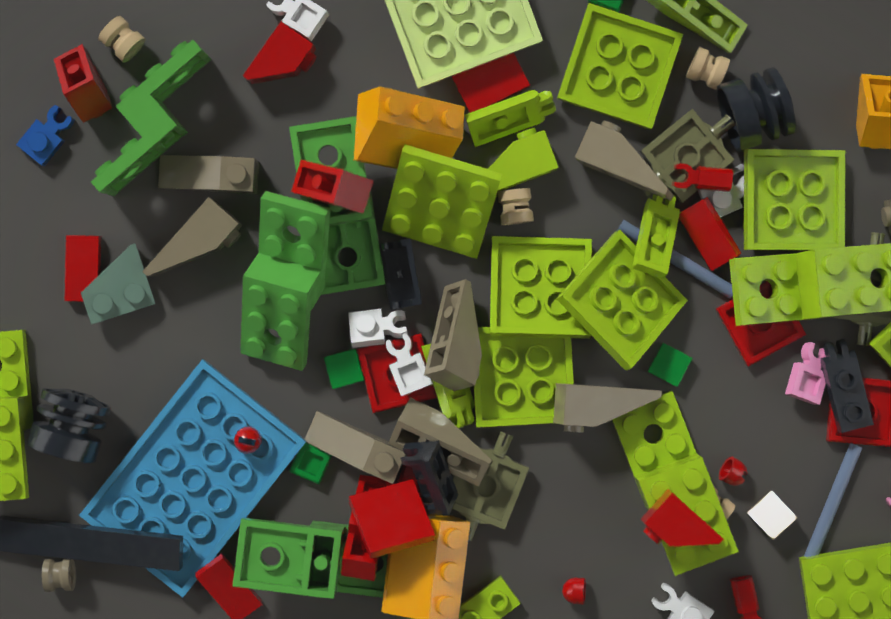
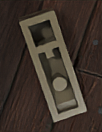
[575,121,674,201]
[158,155,259,194]
[142,197,243,277]
[424,279,482,391]
[553,383,662,433]
[388,397,492,487]
[305,411,406,484]

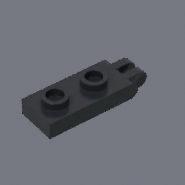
[820,339,874,433]

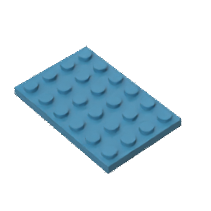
[79,359,307,598]

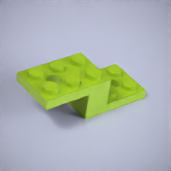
[729,243,891,326]
[0,330,34,501]
[612,391,739,576]

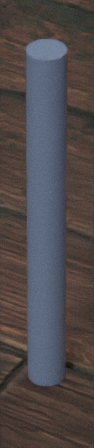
[617,220,733,299]
[804,443,862,557]

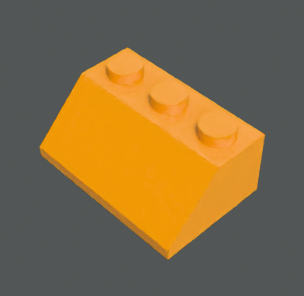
[856,74,891,149]
[354,86,465,169]
[381,514,470,619]

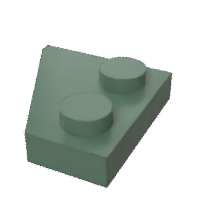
[81,244,155,325]

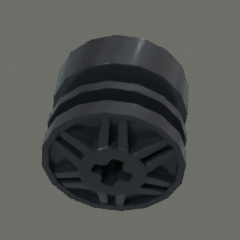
[716,67,796,152]
[27,388,112,463]

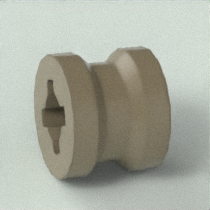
[42,558,76,592]

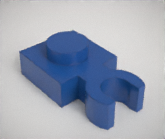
[16,105,75,166]

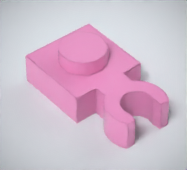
[785,342,826,405]

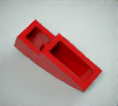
[341,475,392,581]

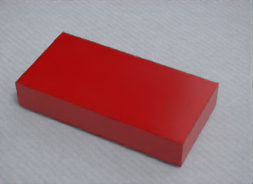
[679,197,742,271]
[64,235,101,301]
[195,554,262,619]

